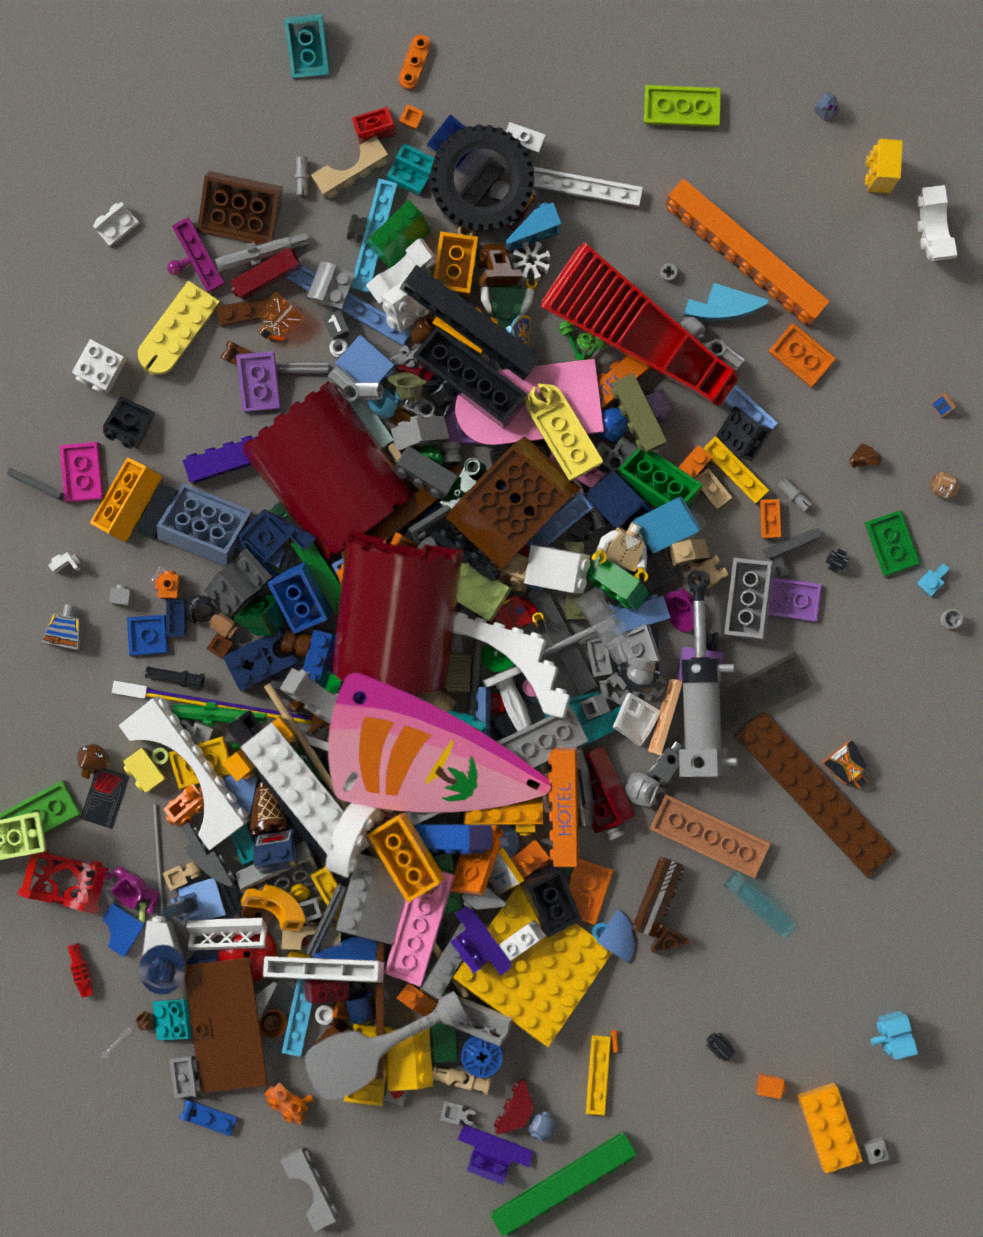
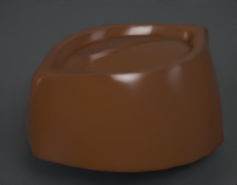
[259,1008,288,1039]

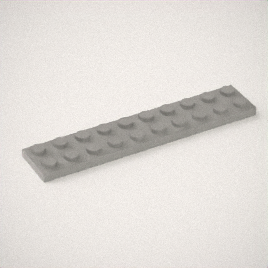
[406,706,588,826]

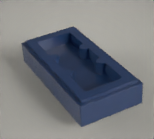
[166,598,186,637]

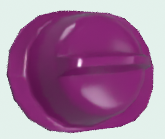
[664,588,694,632]

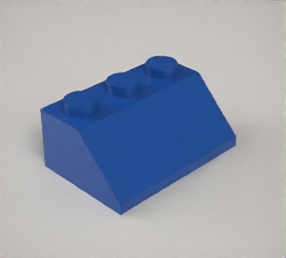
[268,562,331,634]
[303,629,336,689]

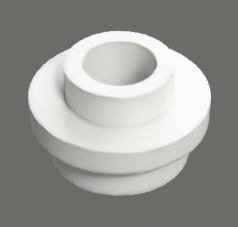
[329,338,349,358]

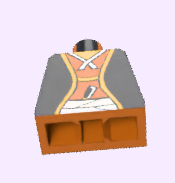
[821,740,868,788]

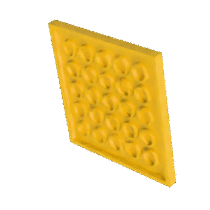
[452,884,612,1047]

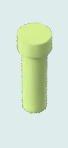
[139,902,147,923]

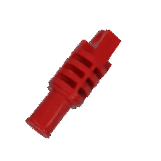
[67,943,93,998]

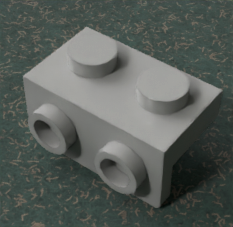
[169,1055,201,1098]

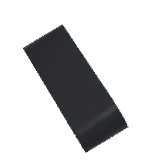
[137,483,178,540]

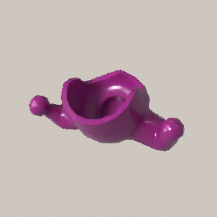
[104,867,159,915]

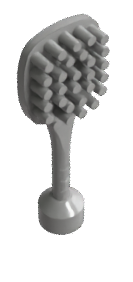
[305,991,467,1100]

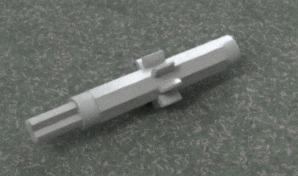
[215,233,309,272]

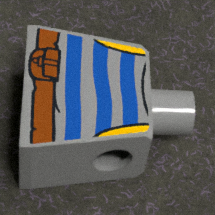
[42,604,83,651]

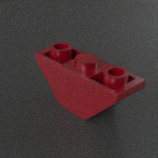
[493,1078,534,1135]

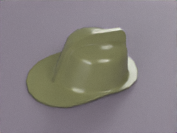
[388,372,427,403]

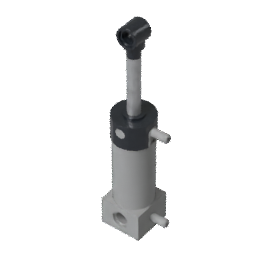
[679,570,738,777]

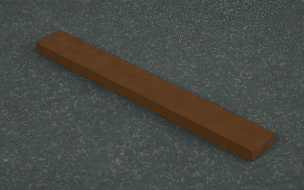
[341,462,463,558]
[375,941,384,1080]

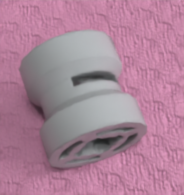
[442,442,462,464]
[940,609,963,630]

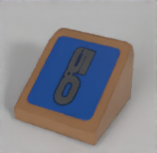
[930,392,956,418]

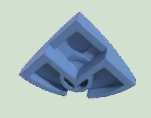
[597,909,635,963]

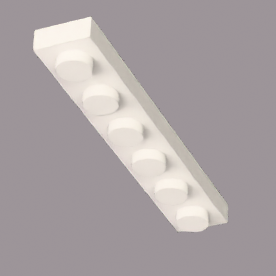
[533,167,643,207]

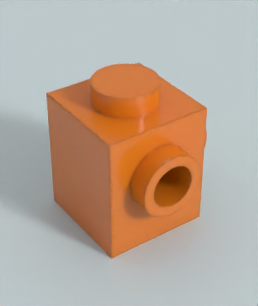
[155,571,181,599]

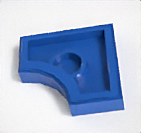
[102,903,145,957]

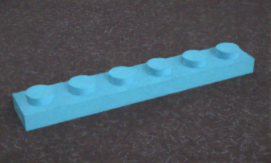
[351,179,397,293]

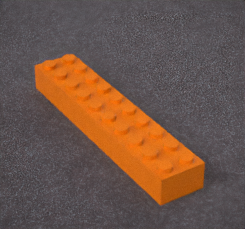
[665,178,830,326]

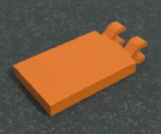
[450,824,504,895]

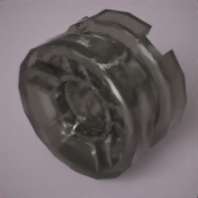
[347,214,368,244]

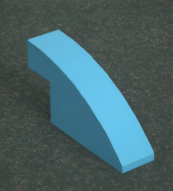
[683,283,768,322]

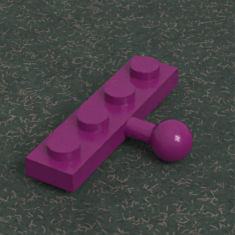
[167,217,225,293]

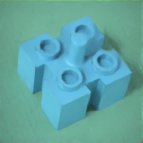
[870,1011,918,1060]

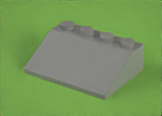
[336,853,405,945]

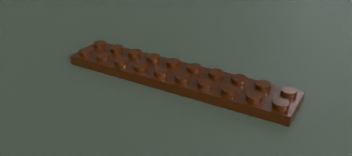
[735,710,896,878]

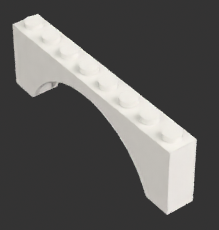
[119,696,250,850]

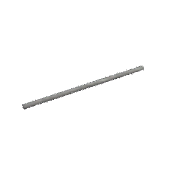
[153,804,164,915]

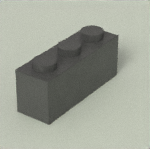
[393,446,457,500]

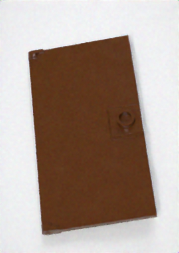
[184,957,268,1093]

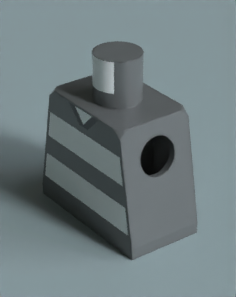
[646,742,685,787]

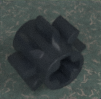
[826,548,849,573]

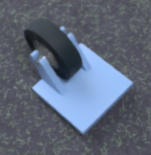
[162,878,226,922]

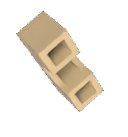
[281,922,341,951]

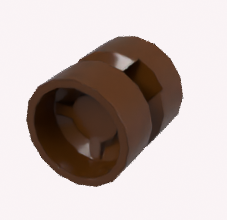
[280,628,312,658]

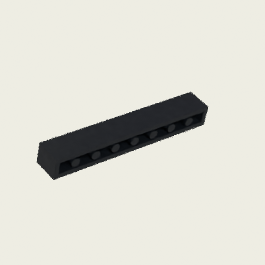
[399,265,541,381]

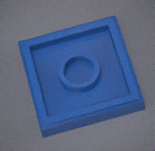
[127,615,169,656]

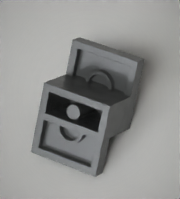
[204,548,272,618]

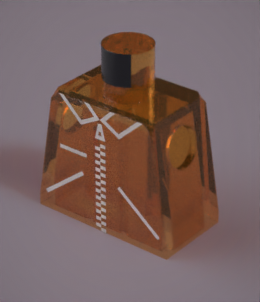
[258,291,305,339]

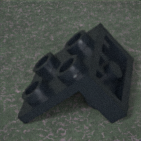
[716,406,772,461]

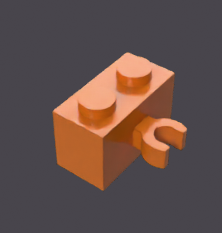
[510,839,550,879]

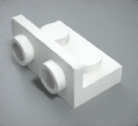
[93,202,139,247]

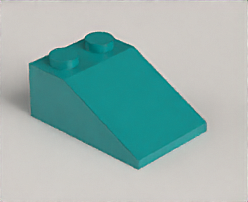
[284,13,329,78]

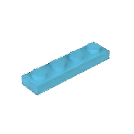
[282,979,312,1057]

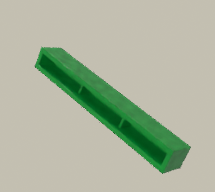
[490,1131,637,1237]

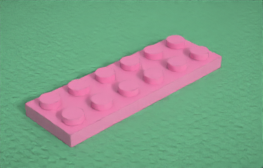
[384,870,455,986]

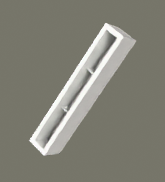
[263,957,384,983]

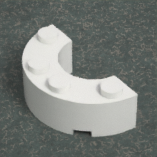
[917,185,957,261]
[366,238,437,304]
[326,803,384,878]

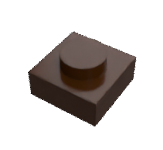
[207,633,234,659]

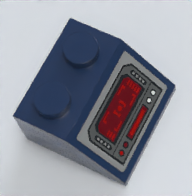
[253,829,298,873]

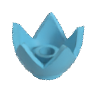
[367,388,399,418]

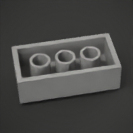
[724,558,774,640]

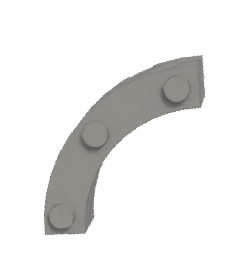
[280,669,338,724]

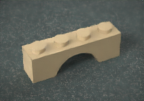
[311,135,389,199]

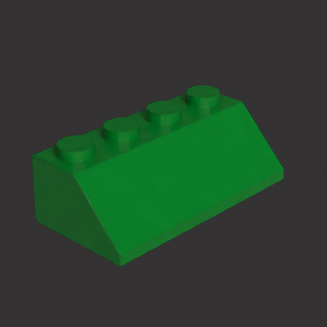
[618,448,703,509]

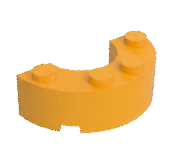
[223,716,296,781]

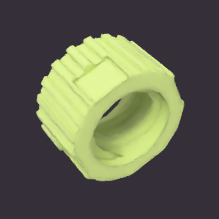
[151,748,169,765]

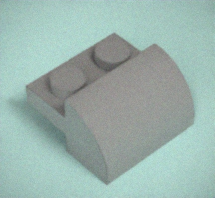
[307,262,355,311]

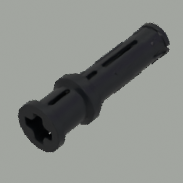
[145,666,205,690]

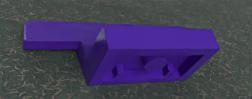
[450,907,511,976]
[457,1126,532,1185]

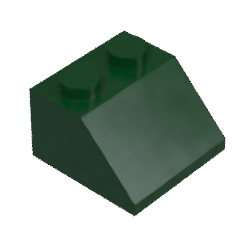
[234,595,287,637]

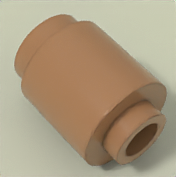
[209,612,239,639]

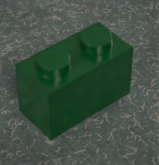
[429,1022,457,1063]

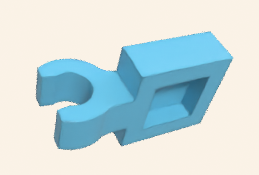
[916,564,950,597]

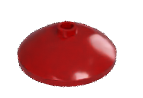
[218,932,277,982]

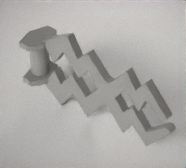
[599,672,667,705]

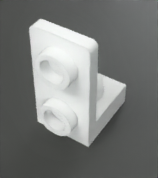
[499,920,546,961]

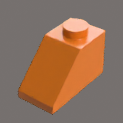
[397,982,438,1017]

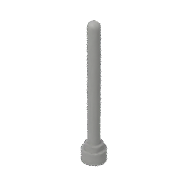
[540,617,615,663]

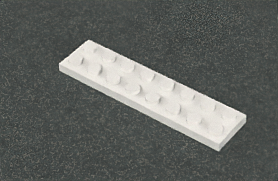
[241,722,370,855]

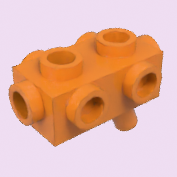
[164,784,204,827]
[264,1083,314,1125]

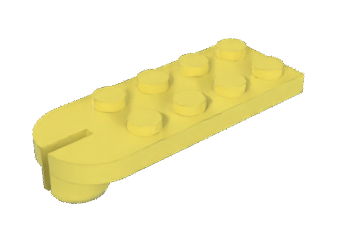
[138,281,220,375]
[526,383,603,482]

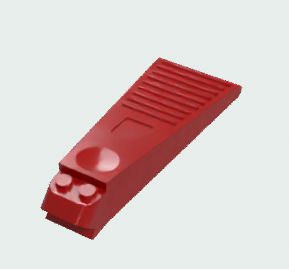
[540,242,738,406]

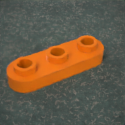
[399,35,430,90]

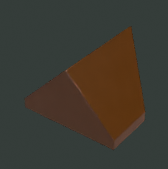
[650,925,690,953]

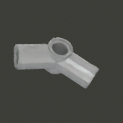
[701,339,745,372]
[327,365,384,402]

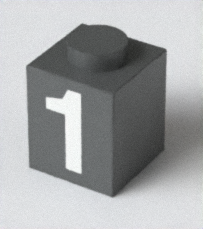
[322,309,350,341]

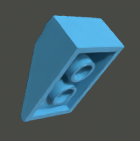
[506,202,561,252]

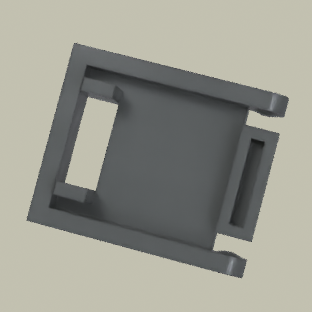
[408,505,464,547]

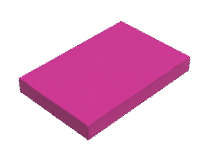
[59,442,104,503]

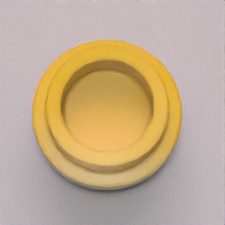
[290,884,310,902]

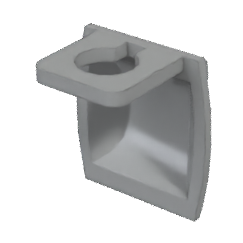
[624,772,667,807]

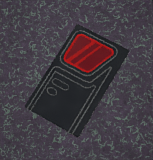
[80,768,129,829]

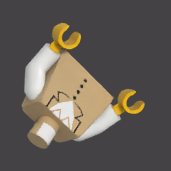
[592,522,648,583]

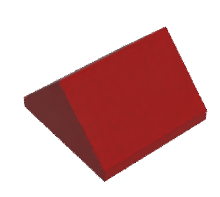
[351,107,396,145]

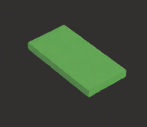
[0,780,81,834]

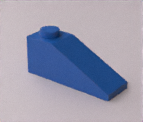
[313,936,377,961]

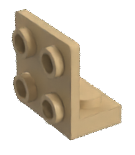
[491,553,529,593]

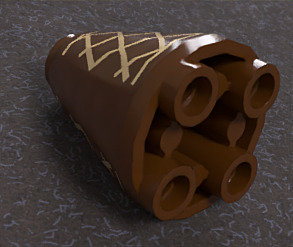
[249,782,288,836]

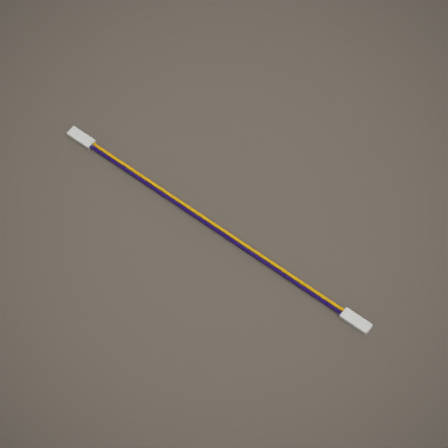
[112,681,330,728]

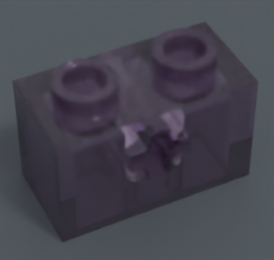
[645,389,673,424]

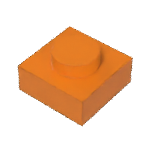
[399,104,424,131]

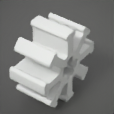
[513,241,550,282]

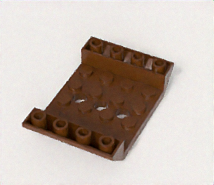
[446,436,581,570]

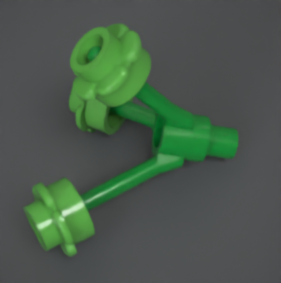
[558,321,608,361]

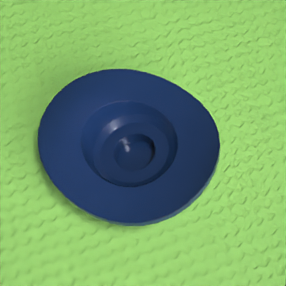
[139,945,185,995]

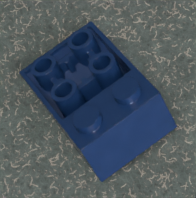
[585,469,652,531]

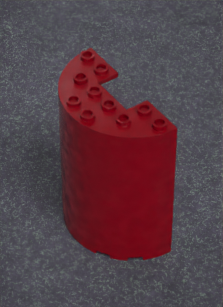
[242,381,416,562]
[332,532,463,694]

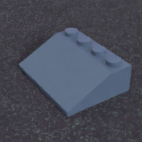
[157,483,252,566]

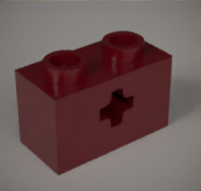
[304,979,349,1004]

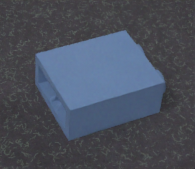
[335,335,396,386]

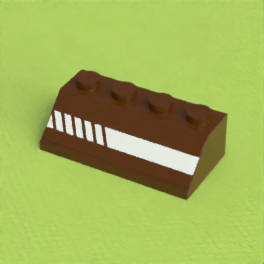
[632,856,684,938]

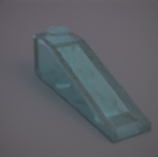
[724,870,796,938]

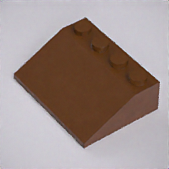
[197,171,283,245]

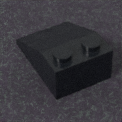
[520,864,582,938]

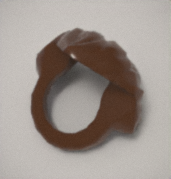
[849,443,882,468]

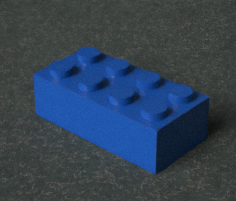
[414,824,492,854]

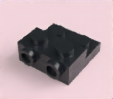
[103,396,155,449]

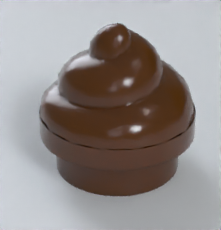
[135,1011,155,1031]

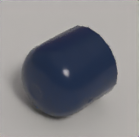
[345,990,376,1025]

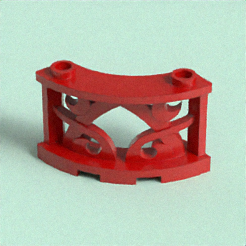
[17,849,109,914]

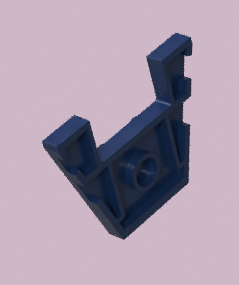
[238,509,317,589]

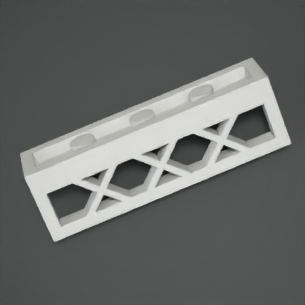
[186,918,267,950]

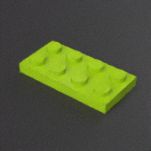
[643,85,721,127]

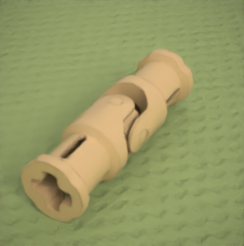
[432,1064,491,1095]

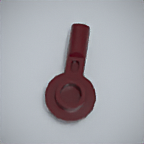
[397,364,434,381]

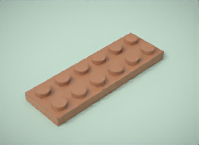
[649,794,771,879]

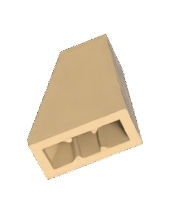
[668,539,710,567]

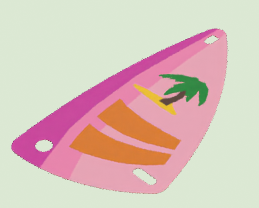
[328,673,551,812]

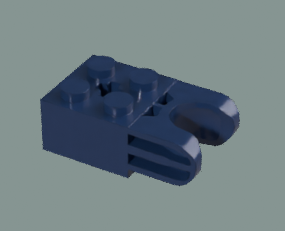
[223,628,300,692]

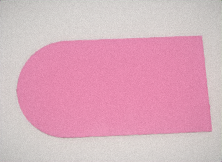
[455,359,604,446]

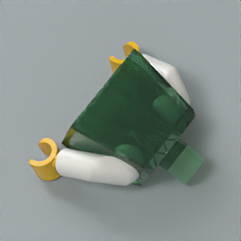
[478,277,537,329]

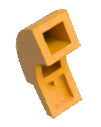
[241,884,305,932]

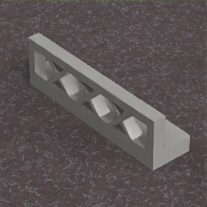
[431,990,512,1046]

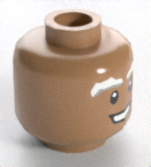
[930,471,960,499]

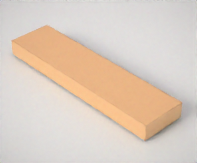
[648,679,682,755]

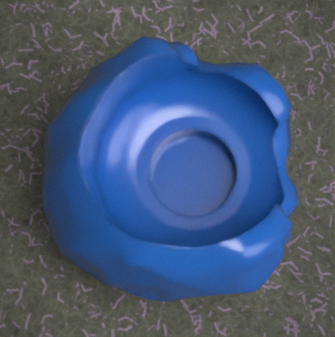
[596,408,628,442]

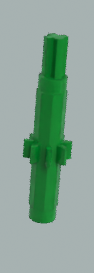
[171,702,267,726]

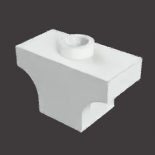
[506,122,545,155]

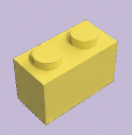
[123,748,167,793]

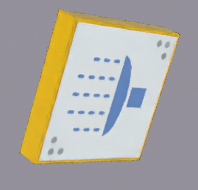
[488,848,524,896]

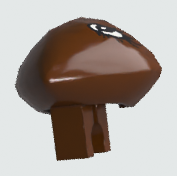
[77,744,110,779]

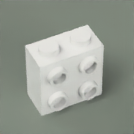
[381,280,429,333]
[72,339,127,393]

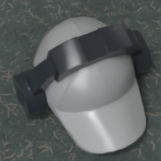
[617,658,660,693]

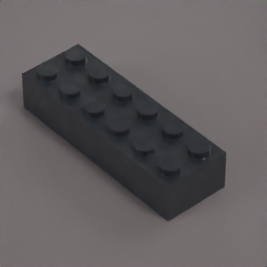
[413,326,528,430]

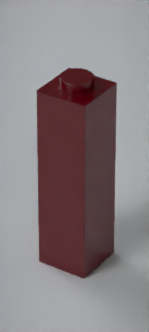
[230,247,302,300]

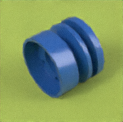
[462,1035,502,1077]

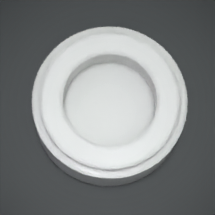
[315,1005,334,1025]

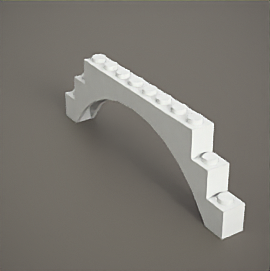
[453,612,571,719]

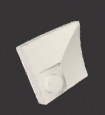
[612,693,661,746]

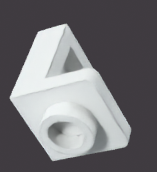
[48,552,81,573]

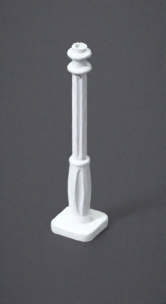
[482,665,550,773]

